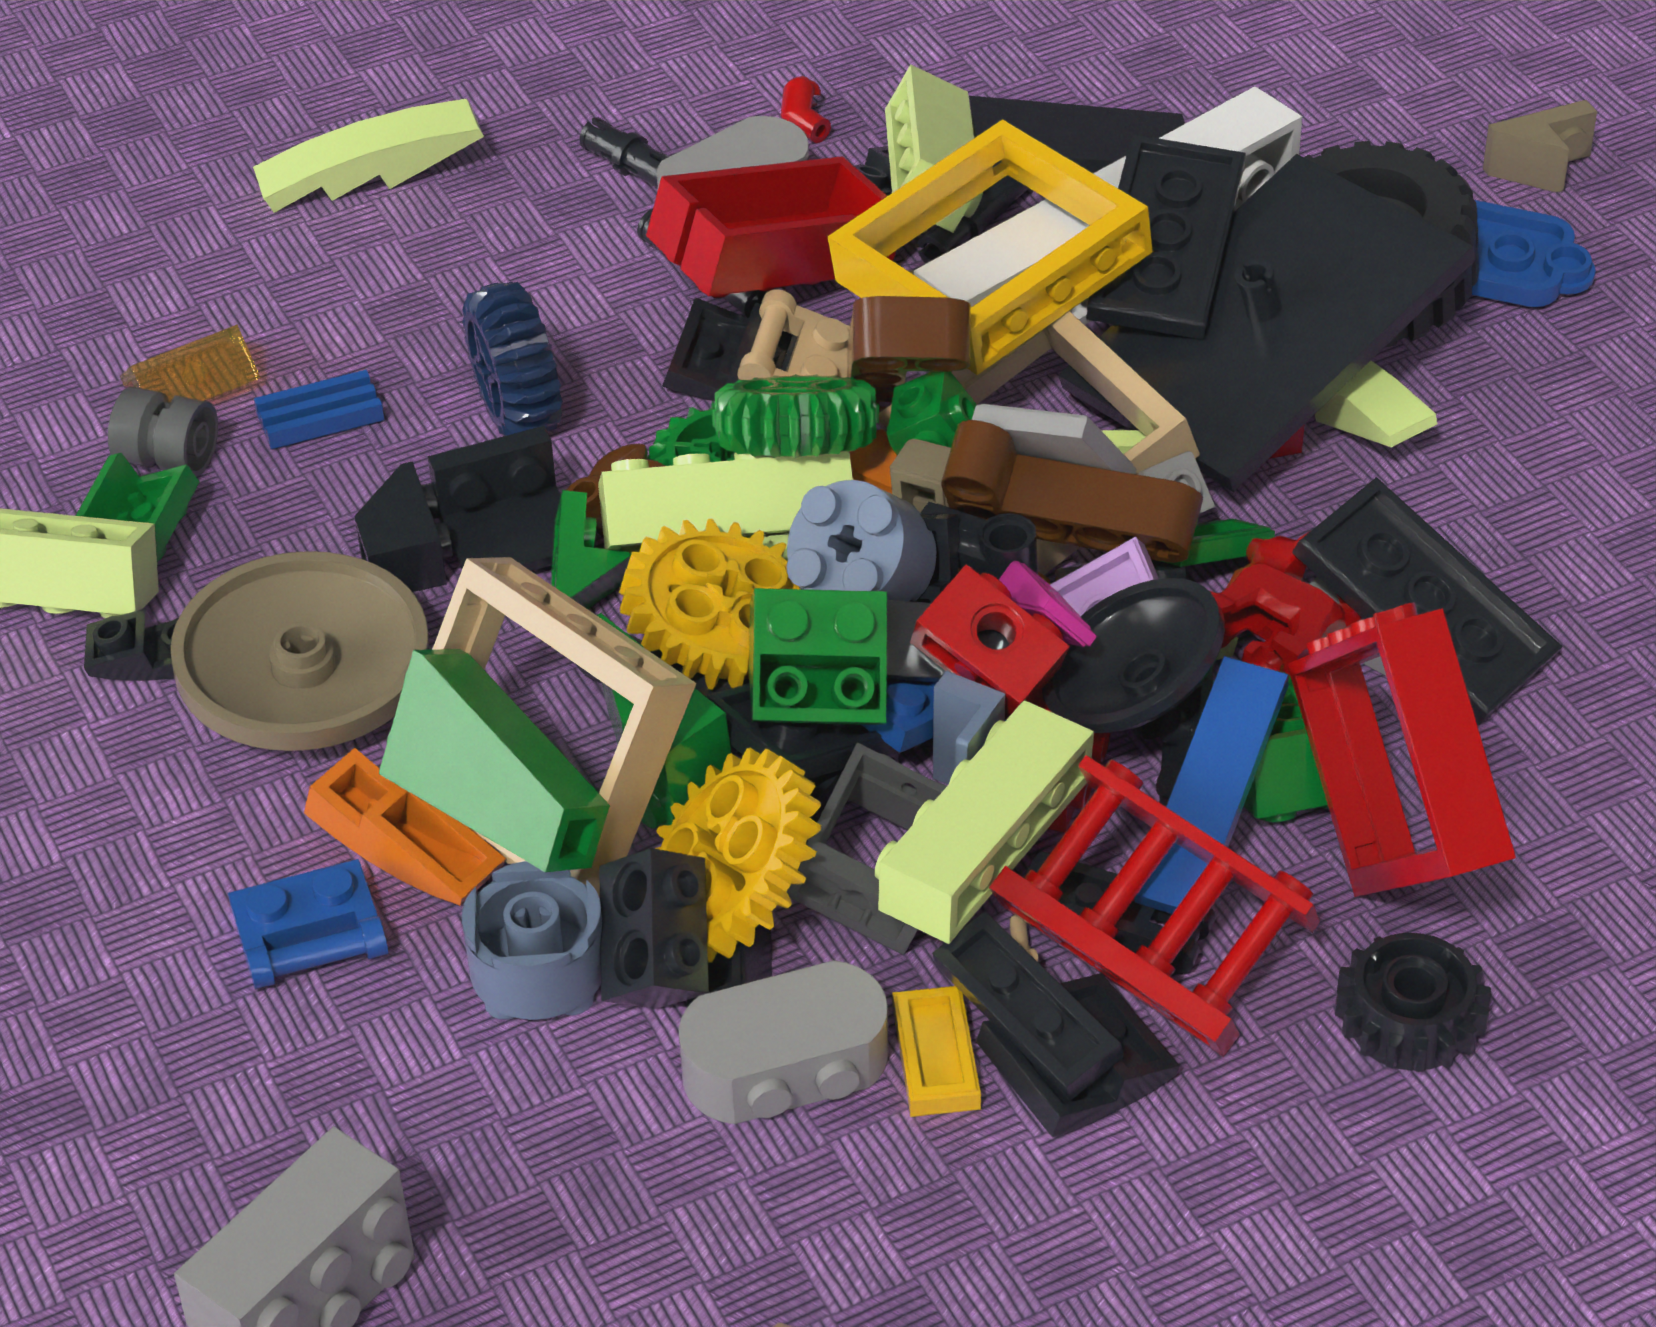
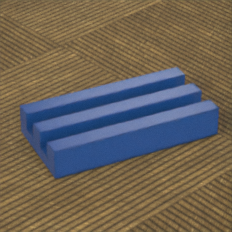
[254,369,384,449]

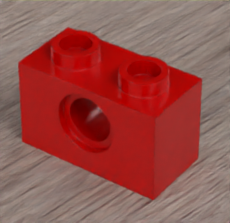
[910,564,1070,720]

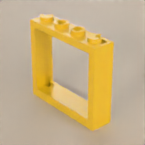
[828,119,1153,375]

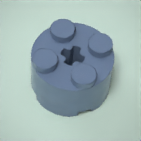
[787,480,936,601]
[462,861,602,1020]

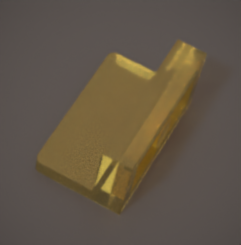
[120,324,261,401]

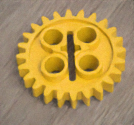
[619,519,800,690]
[655,748,821,963]

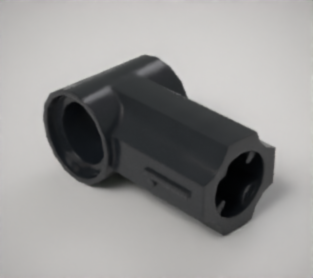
[920,502,1038,580]

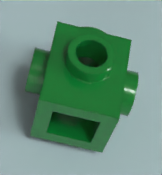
[887,372,977,455]

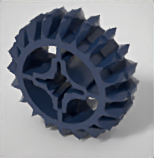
[462,282,563,436]

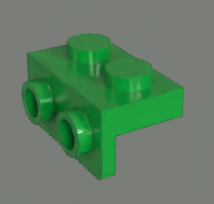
[75,453,200,562]

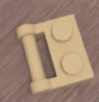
[737,289,850,380]

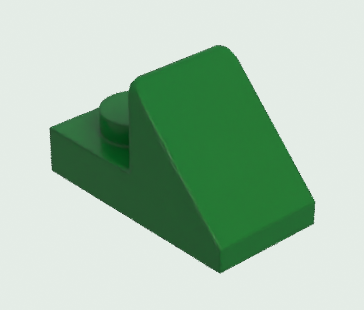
[551,490,631,609]

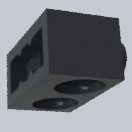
[599,848,709,1009]

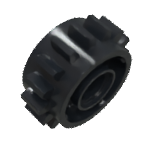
[1334,932,1491,1072]

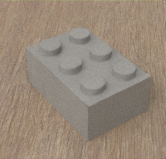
[174,1126,415,1327]

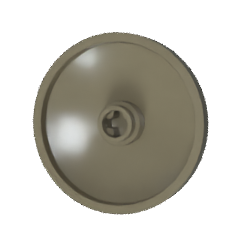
[171,551,429,751]

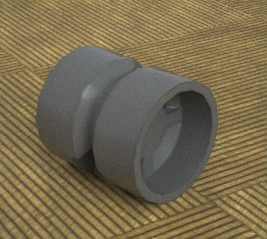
[108,386,218,477]

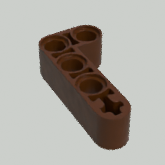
[847,296,971,413]
[941,420,1203,563]

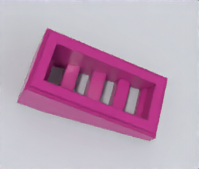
[999,561,1097,647]

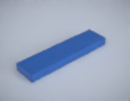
[1134,656,1289,914]

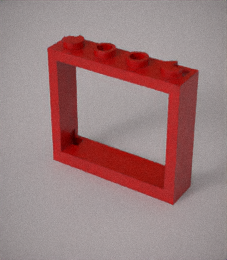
[1287,602,1516,897]

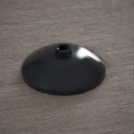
[1042,578,1225,733]

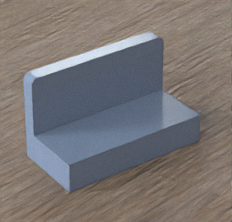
[933,671,1005,785]

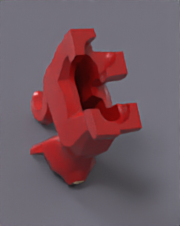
[1208,531,1362,675]

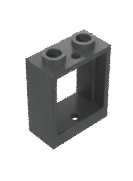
[787,743,947,955]

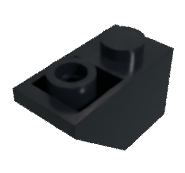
[354,461,453,592]

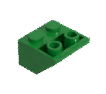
[749,588,887,725]

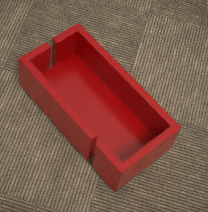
[646,156,897,297]

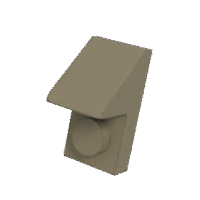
[1483,100,1597,192]

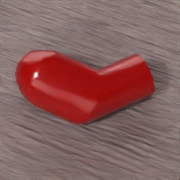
[781,76,831,143]

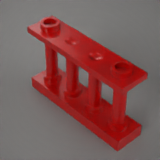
[989,755,1320,1057]

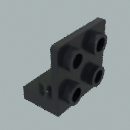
[427,426,561,571]

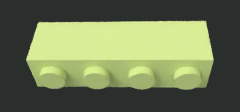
[885,64,983,233]
[598,451,853,554]
[0,508,159,618]
[875,700,1094,944]

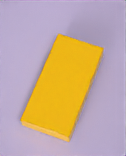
[892,986,981,1117]

